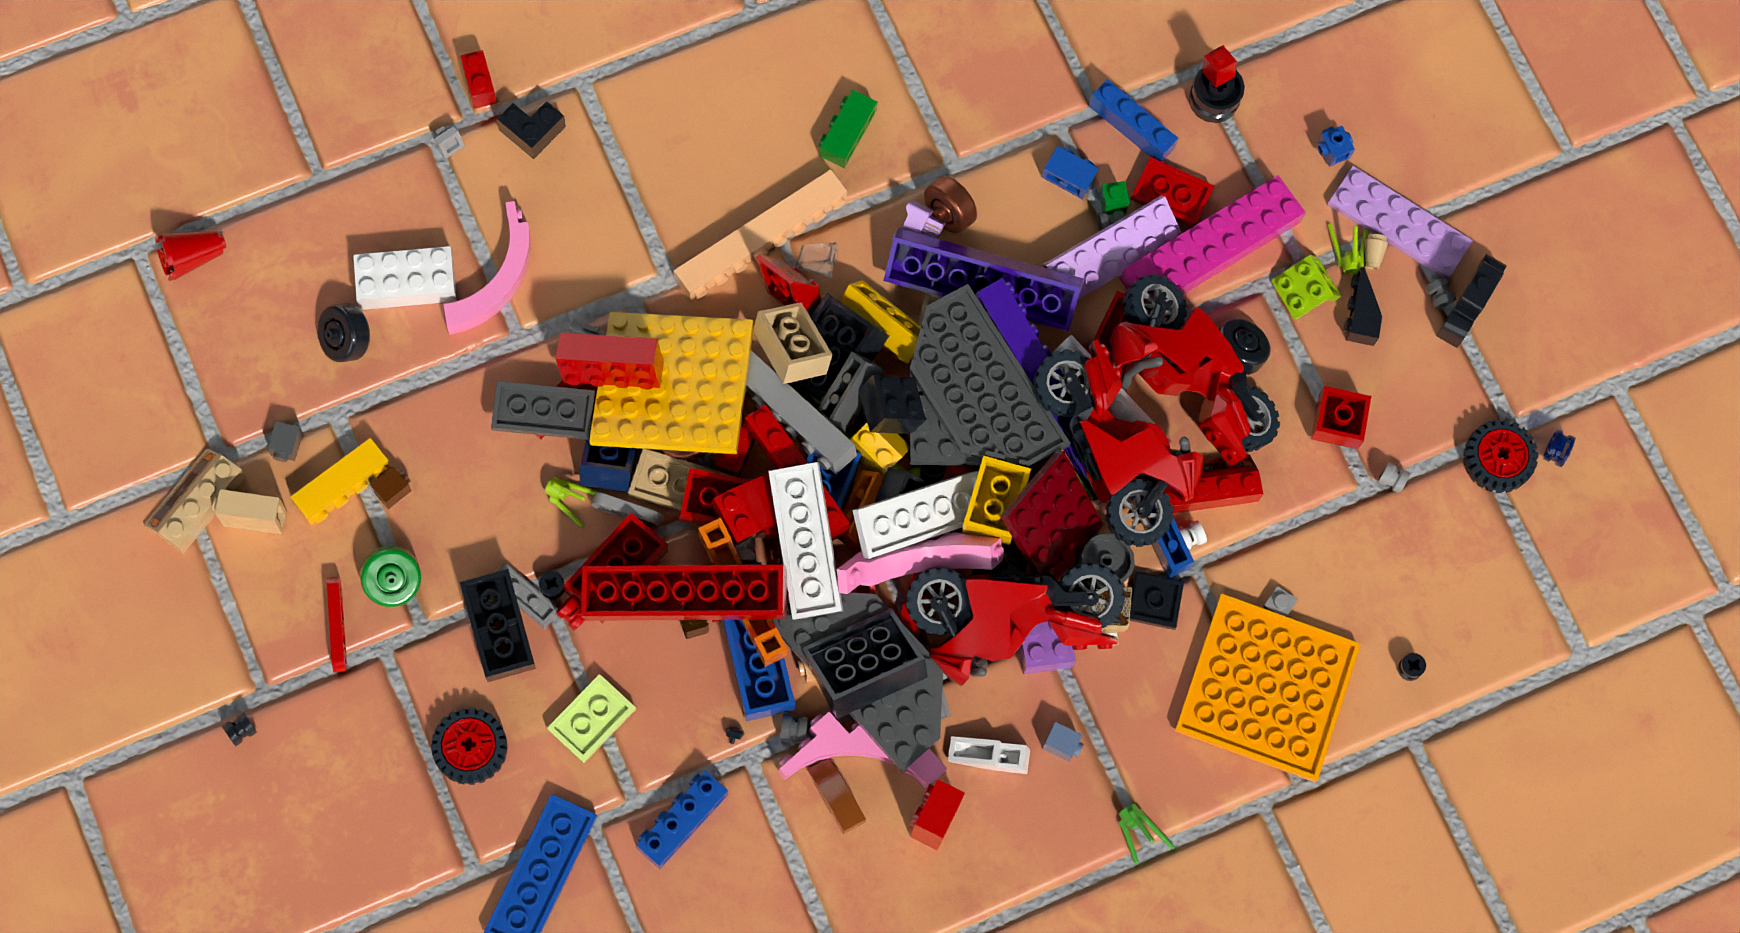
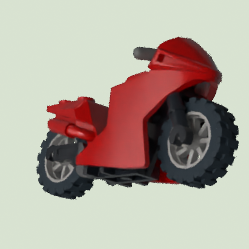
[1111,274,1280,466]
[1033,339,1204,547]
[906,562,1125,686]

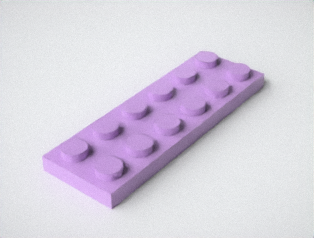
[1327,166,1473,280]
[1043,195,1182,299]

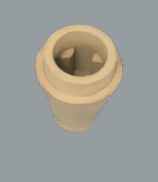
[1365,234,1388,270]

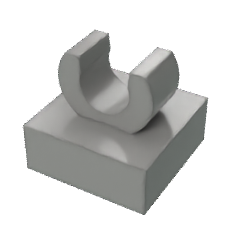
[434,126,465,159]

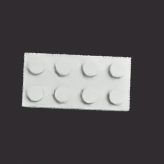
[354,246,457,310]

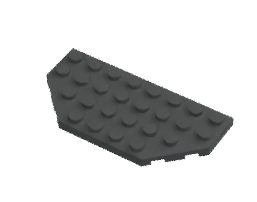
[909,284,1070,468]
[772,592,943,772]

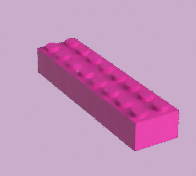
[1120,175,1306,304]

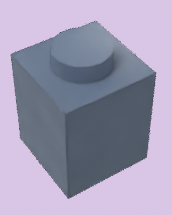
[1042,722,1083,761]

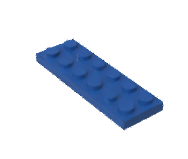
[484,794,598,933]

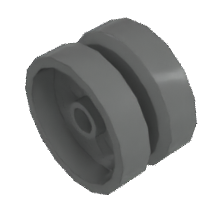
[1074,534,1135,589]

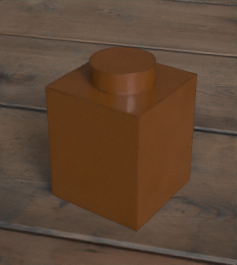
[370,467,411,509]

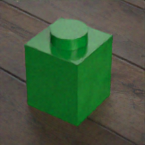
[1098,181,1130,214]

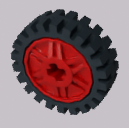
[1463,419,1538,493]
[431,708,508,785]

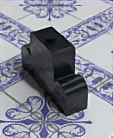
[1437,253,1507,348]

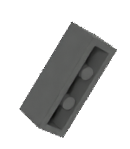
[817,352,885,433]

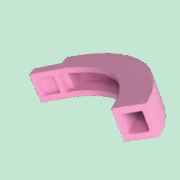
[443,201,531,335]

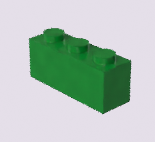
[818,89,878,169]

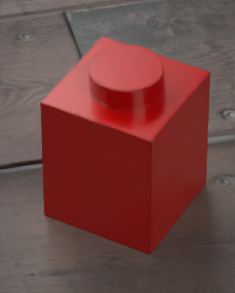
[1202,45,1237,88]

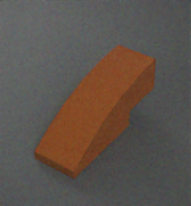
[807,758,866,834]

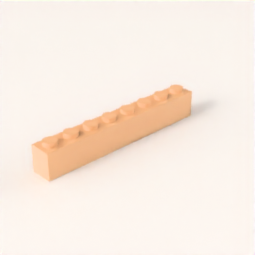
[674,169,847,301]

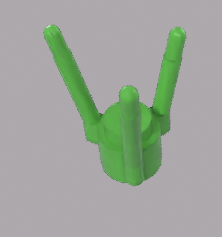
[1118,803,1175,864]

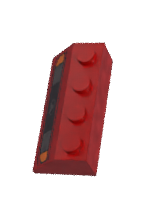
[1164,455,1264,514]

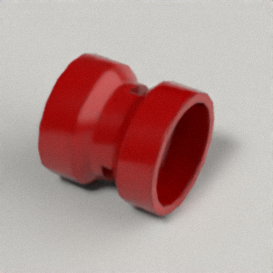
[555,596,585,631]

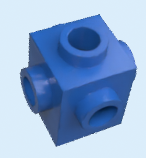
[1317,126,1355,167]

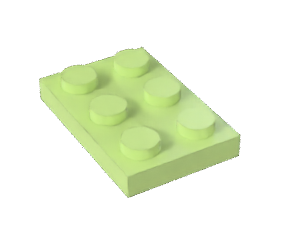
[547,674,636,764]

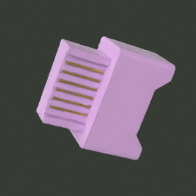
[892,200,945,239]

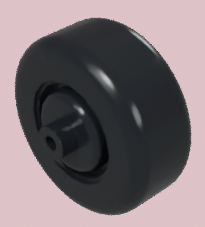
[317,303,370,363]
[1219,318,1271,375]

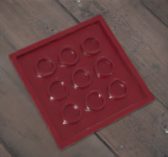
[1000,450,1104,580]

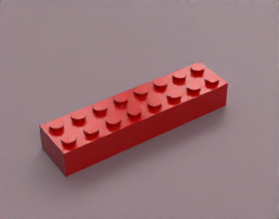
[581,565,787,621]

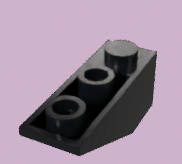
[1344,267,1382,346]

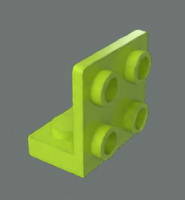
[1272,255,1342,320]

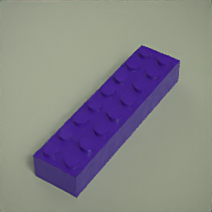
[883,228,1084,332]

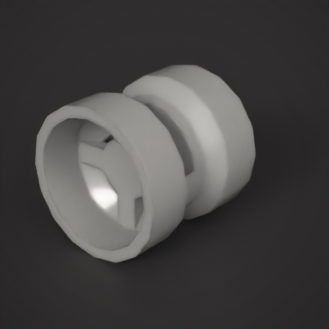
[1377,462,1410,494]

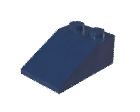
[580,417,636,492]

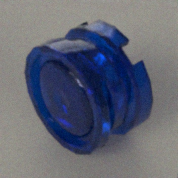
[1543,429,1576,467]

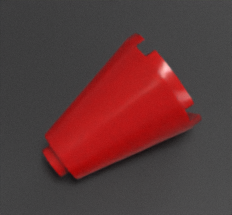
[155,231,226,281]

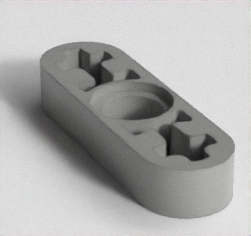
[591,492,662,529]

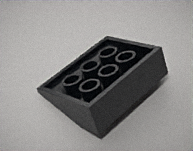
[774,293,890,407]
[801,607,928,719]

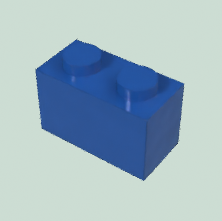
[1042,146,1099,200]

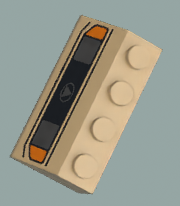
[144,449,246,554]

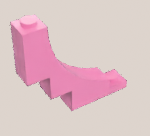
[837,532,1004,594]

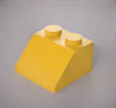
[850,423,910,475]

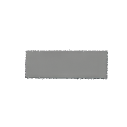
[497,563,558,629]

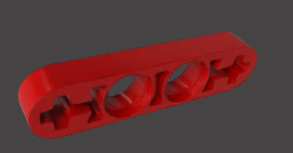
[326,576,347,672]

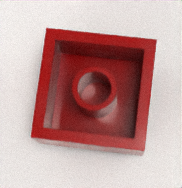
[1311,386,1372,449]

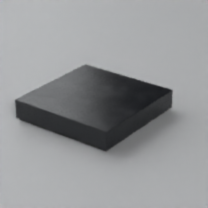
[1130,572,1184,630]

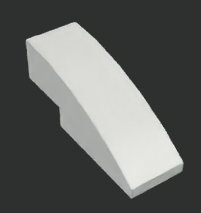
[948,736,1030,774]

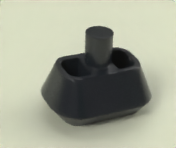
[725,726,745,744]

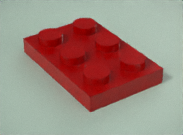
[1130,157,1214,227]

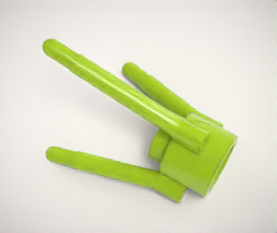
[1327,223,1368,274]
[545,476,608,528]

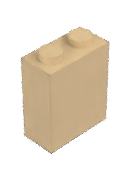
[212,489,287,535]

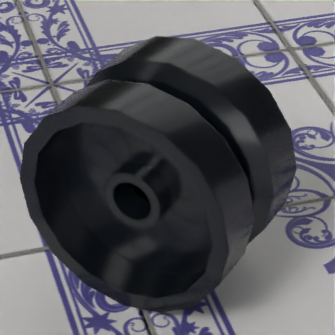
[1189,69,1245,123]

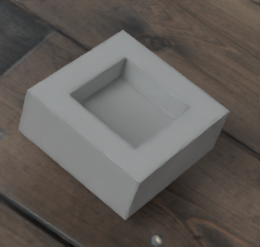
[1263,586,1298,617]

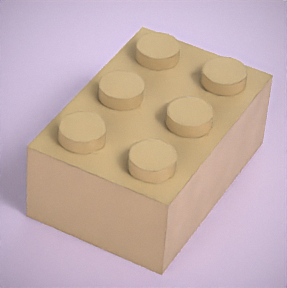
[753,302,832,384]

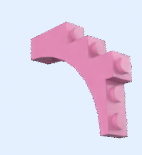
[778,712,947,789]

